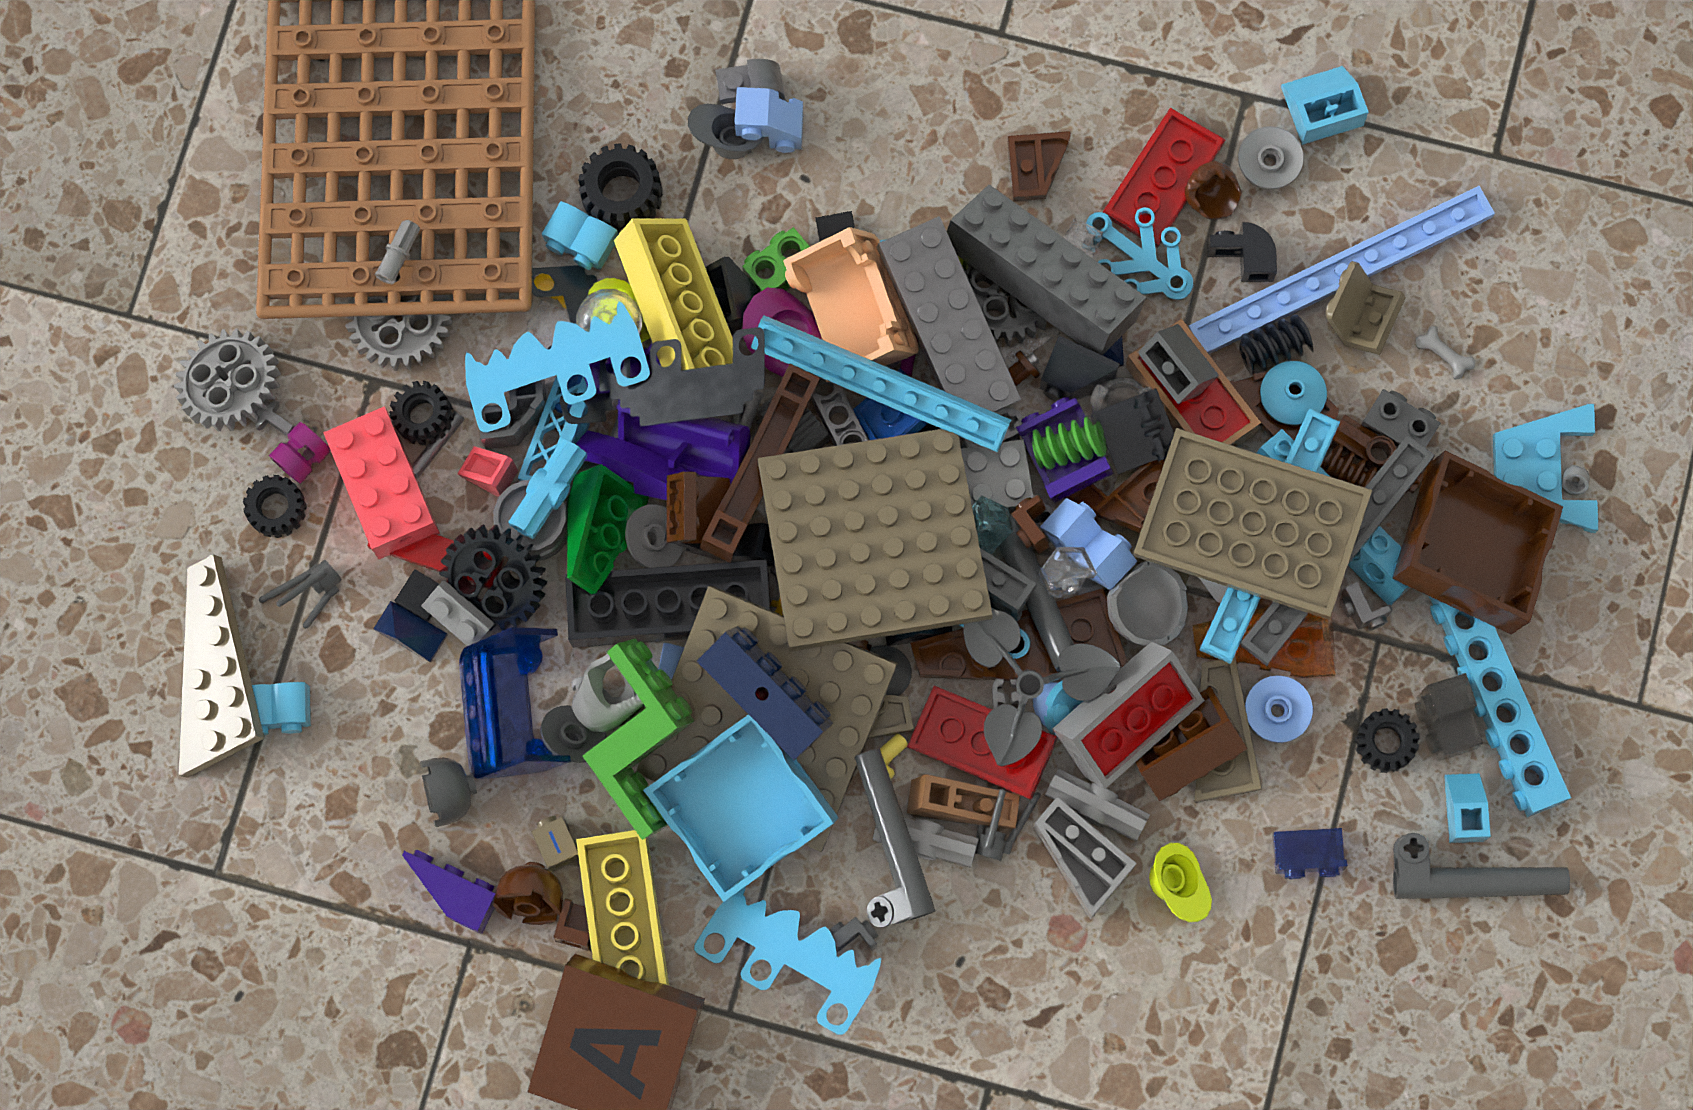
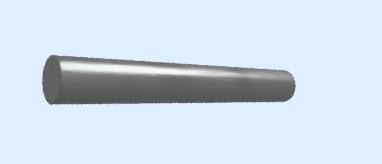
[411,411,464,479]

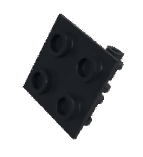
[1094,388,1174,474]

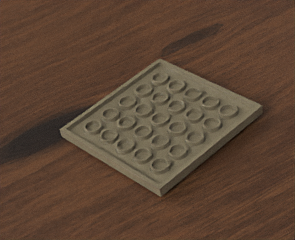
[758,429,992,652]
[636,585,898,852]

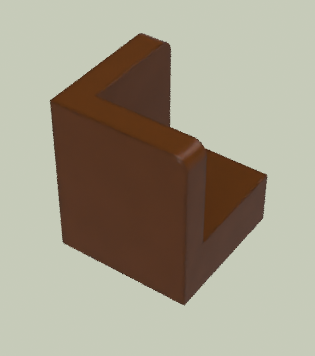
[554,898,590,951]

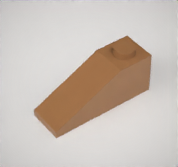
[907,774,1020,829]

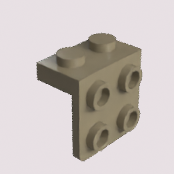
[1326,261,1406,355]

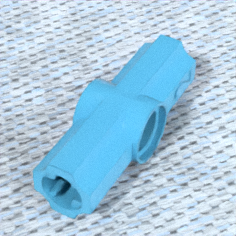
[508,439,588,539]

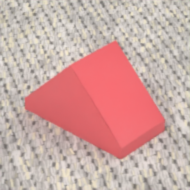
[458,446,518,497]

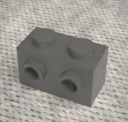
[1137,324,1219,404]
[1361,389,1441,448]

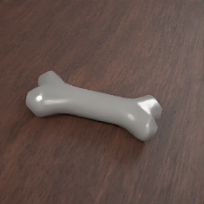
[1416,326,1475,380]

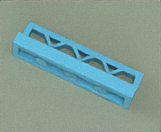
[517,375,590,481]

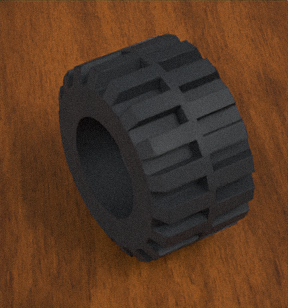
[578,143,663,233]

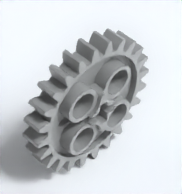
[346,275,453,371]
[174,329,281,432]

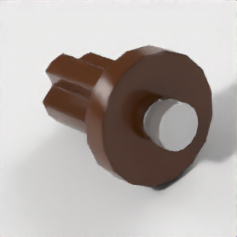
[1008,350,1041,386]

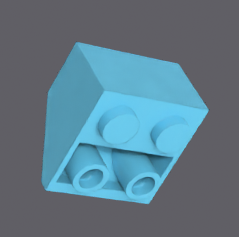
[1281,66,1369,145]

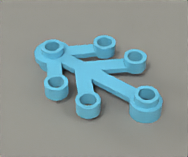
[1086,207,1193,300]

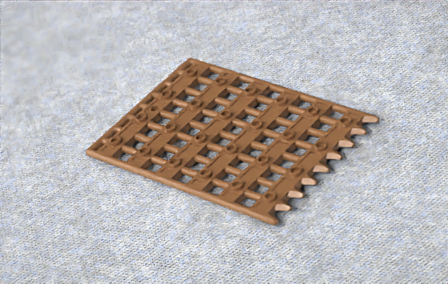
[256,0,535,319]

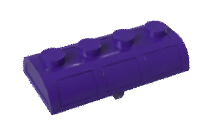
[617,399,750,484]

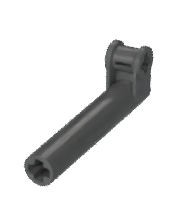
[991,504,1074,672]
[855,749,936,927]
[1393,833,1570,899]

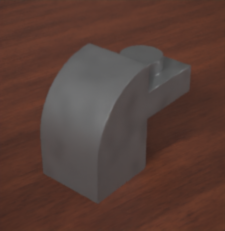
[715,59,785,104]

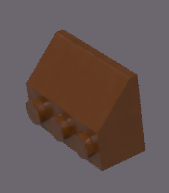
[1135,686,1248,801]

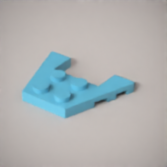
[1493,404,1598,533]

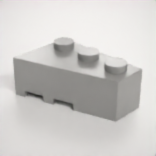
[1034,797,1137,920]

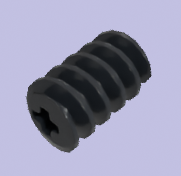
[1239,314,1313,376]

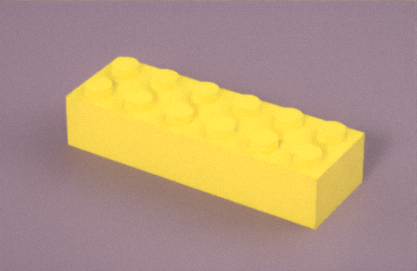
[614,218,733,370]
[576,830,669,986]

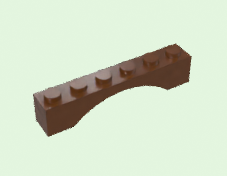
[700,364,820,563]

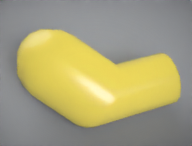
[880,734,908,779]

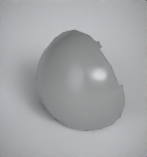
[1107,561,1188,646]

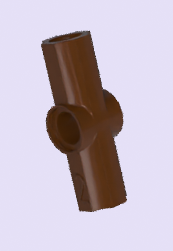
[1331,415,1426,494]

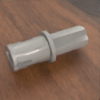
[375,220,420,285]

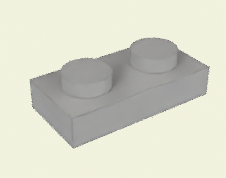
[421,580,495,650]

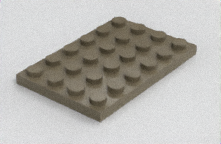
[1133,428,1372,620]

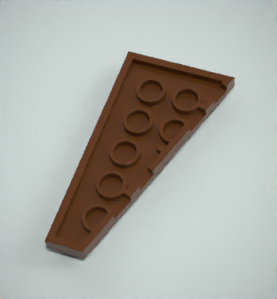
[910,588,1127,682]

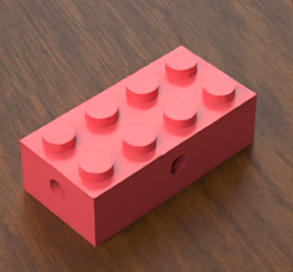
[323,406,440,559]

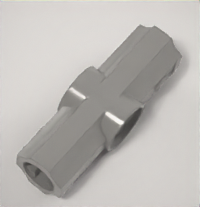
[1045,768,1150,842]
[872,818,979,868]

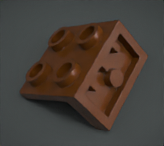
[667,471,730,544]

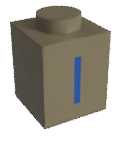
[531,816,579,872]

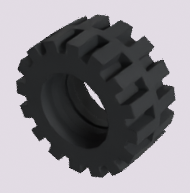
[243,475,307,538]

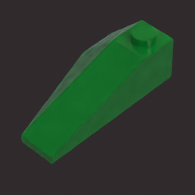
[567,464,649,594]

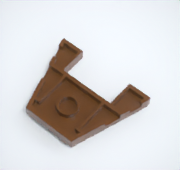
[1065,459,1166,533]

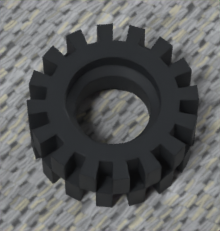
[389,381,454,445]
[1355,708,1420,773]

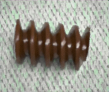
[1321,444,1377,488]

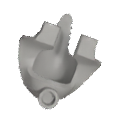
[571,654,644,732]

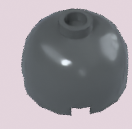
[420,757,477,827]

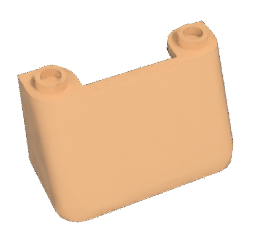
[783,227,919,383]

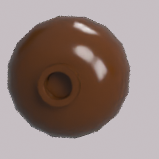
[493,862,563,925]

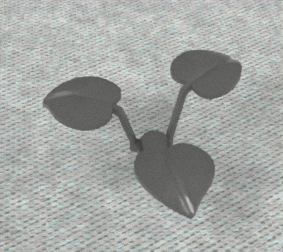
[964,609,1120,766]

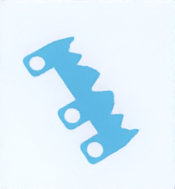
[465,301,650,433]
[694,886,881,1035]

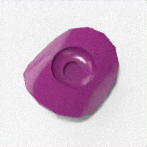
[742,287,822,377]

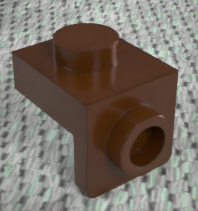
[1011,495,1050,554]

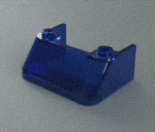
[459,627,571,779]

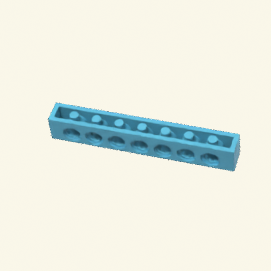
[1423,593,1571,817]

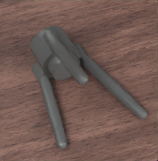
[259,560,342,629]
[975,789,1041,861]

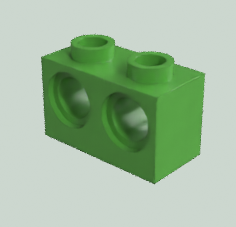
[742,227,810,292]

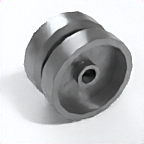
[493,480,568,561]

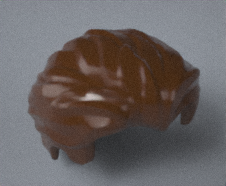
[1185,161,1242,220]

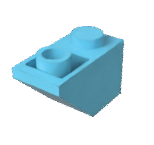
[1444,773,1491,843]

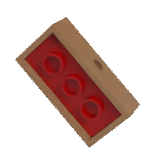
[1125,319,1261,447]

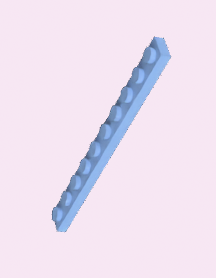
[1188,186,1495,354]

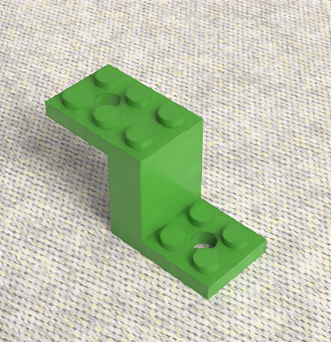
[583,638,694,840]

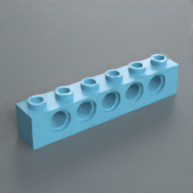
[1257,429,1411,605]

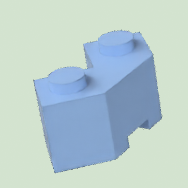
[735,87,804,153]
[1040,498,1137,590]

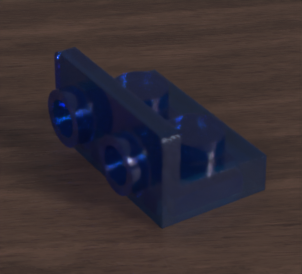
[1272,828,1348,879]

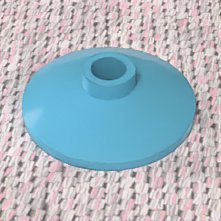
[1260,361,1327,426]

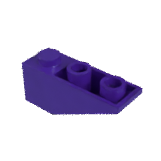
[402,849,495,934]

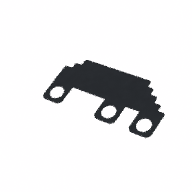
[532,265,618,424]
[600,327,765,426]

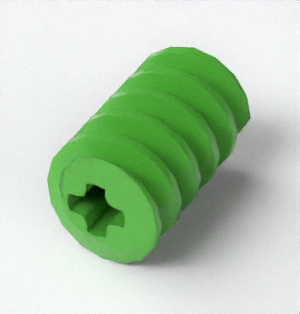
[1032,416,1107,469]

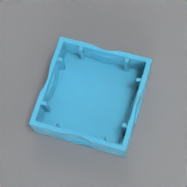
[643,714,839,902]

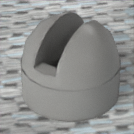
[1562,465,1590,494]

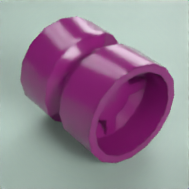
[268,422,331,484]

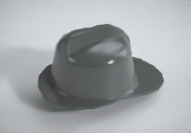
[688,103,764,159]

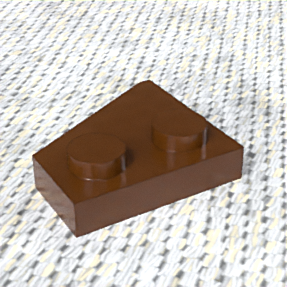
[1008,131,1071,202]

